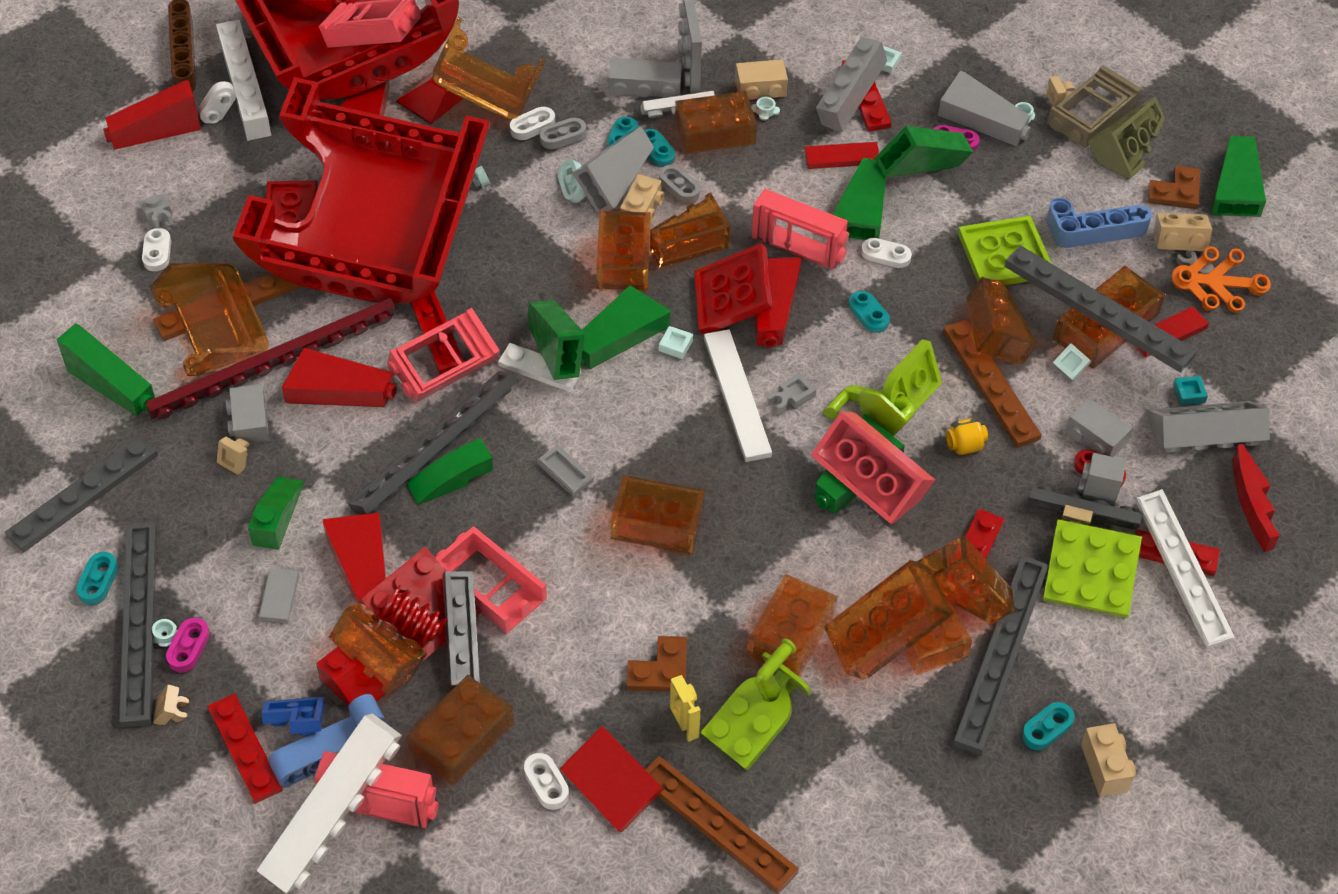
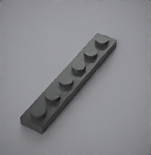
[5,435,158,553]

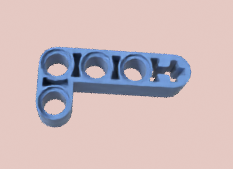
[1046,198,1152,248]
[268,694,386,788]

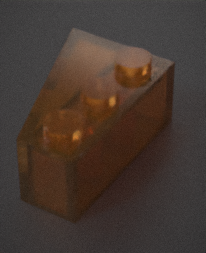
[967,277,1038,364]
[916,535,1015,624]

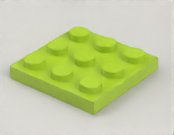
[958,215,1052,290]
[1043,519,1142,618]

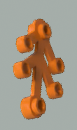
[1171,246,1271,313]

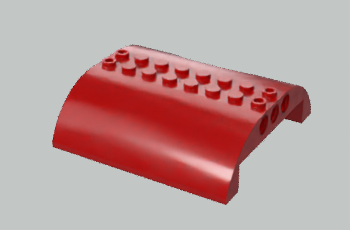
[235,0,459,99]
[233,77,490,304]

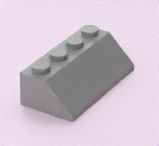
[1146,401,1270,452]

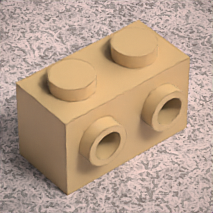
[735,59,788,101]
[620,174,664,234]
[1153,212,1212,251]
[1081,723,1136,797]

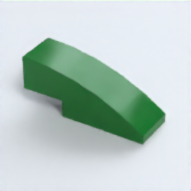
[407,438,493,505]

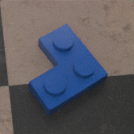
[261,696,325,736]

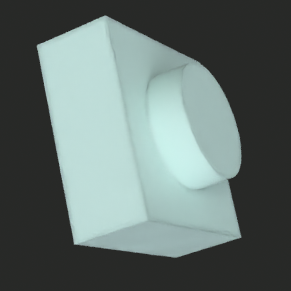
[882,46,902,74]
[659,326,693,359]
[1053,343,1091,381]

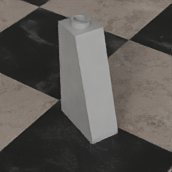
[938,71,1031,146]
[573,126,654,215]

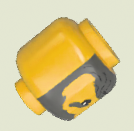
[946,418,988,455]

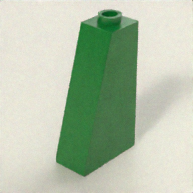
[875,126,973,178]
[1211,136,1266,217]
[832,158,886,240]
[581,286,670,369]
[527,300,585,380]
[56,323,155,416]
[814,413,905,514]

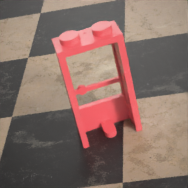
[319,0,421,48]
[751,188,849,270]
[387,308,500,402]
[435,526,547,634]
[314,751,439,829]

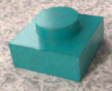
[1173,376,1208,406]

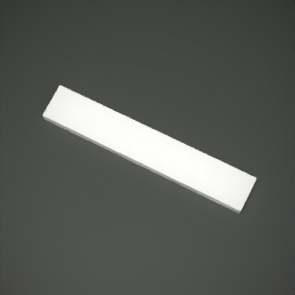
[704,329,772,462]
[1135,489,1234,648]

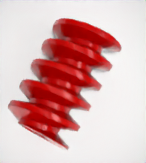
[382,584,448,645]

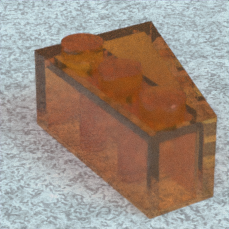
[650,192,731,268]
[329,603,427,695]

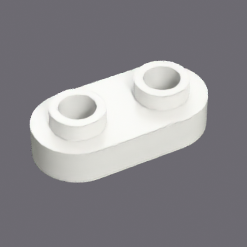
[198,82,236,123]
[510,107,555,140]
[142,228,171,271]
[861,238,912,268]
[524,753,569,810]

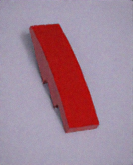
[1232,444,1280,552]

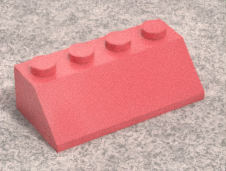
[810,411,935,524]

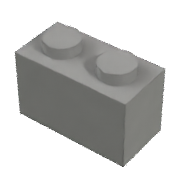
[226,384,270,444]
[1066,398,1133,457]
[1076,453,1126,507]

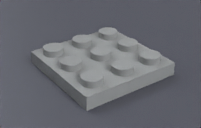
[678,0,702,94]

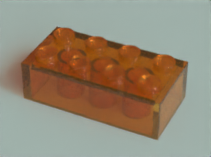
[1053,266,1165,369]
[823,560,954,680]

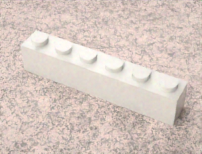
[216,20,271,141]
[257,713,402,893]

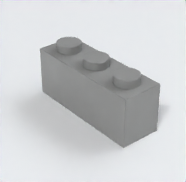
[608,58,682,98]

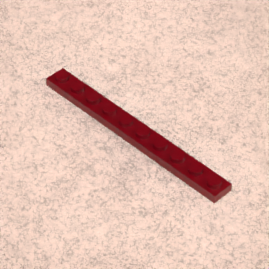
[146,298,395,420]

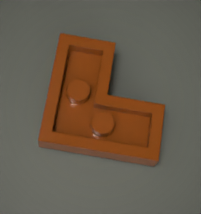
[1148,165,1200,209]
[627,636,687,691]

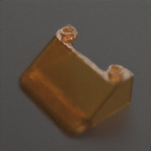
[432,17,546,120]
[150,263,269,376]

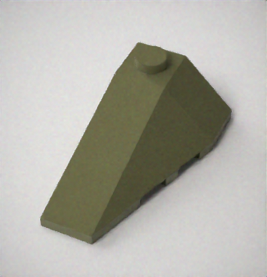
[1088,97,1165,179]

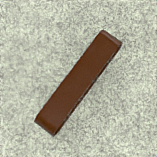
[168,0,196,92]

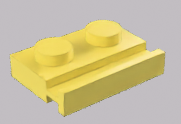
[670,675,701,742]

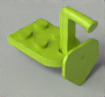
[823,339,942,436]
[700,638,812,771]

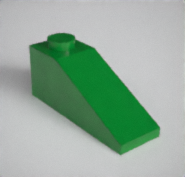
[248,476,304,550]

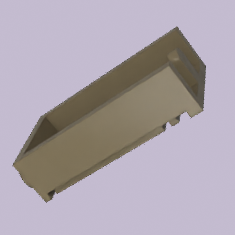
[1047,65,1141,148]

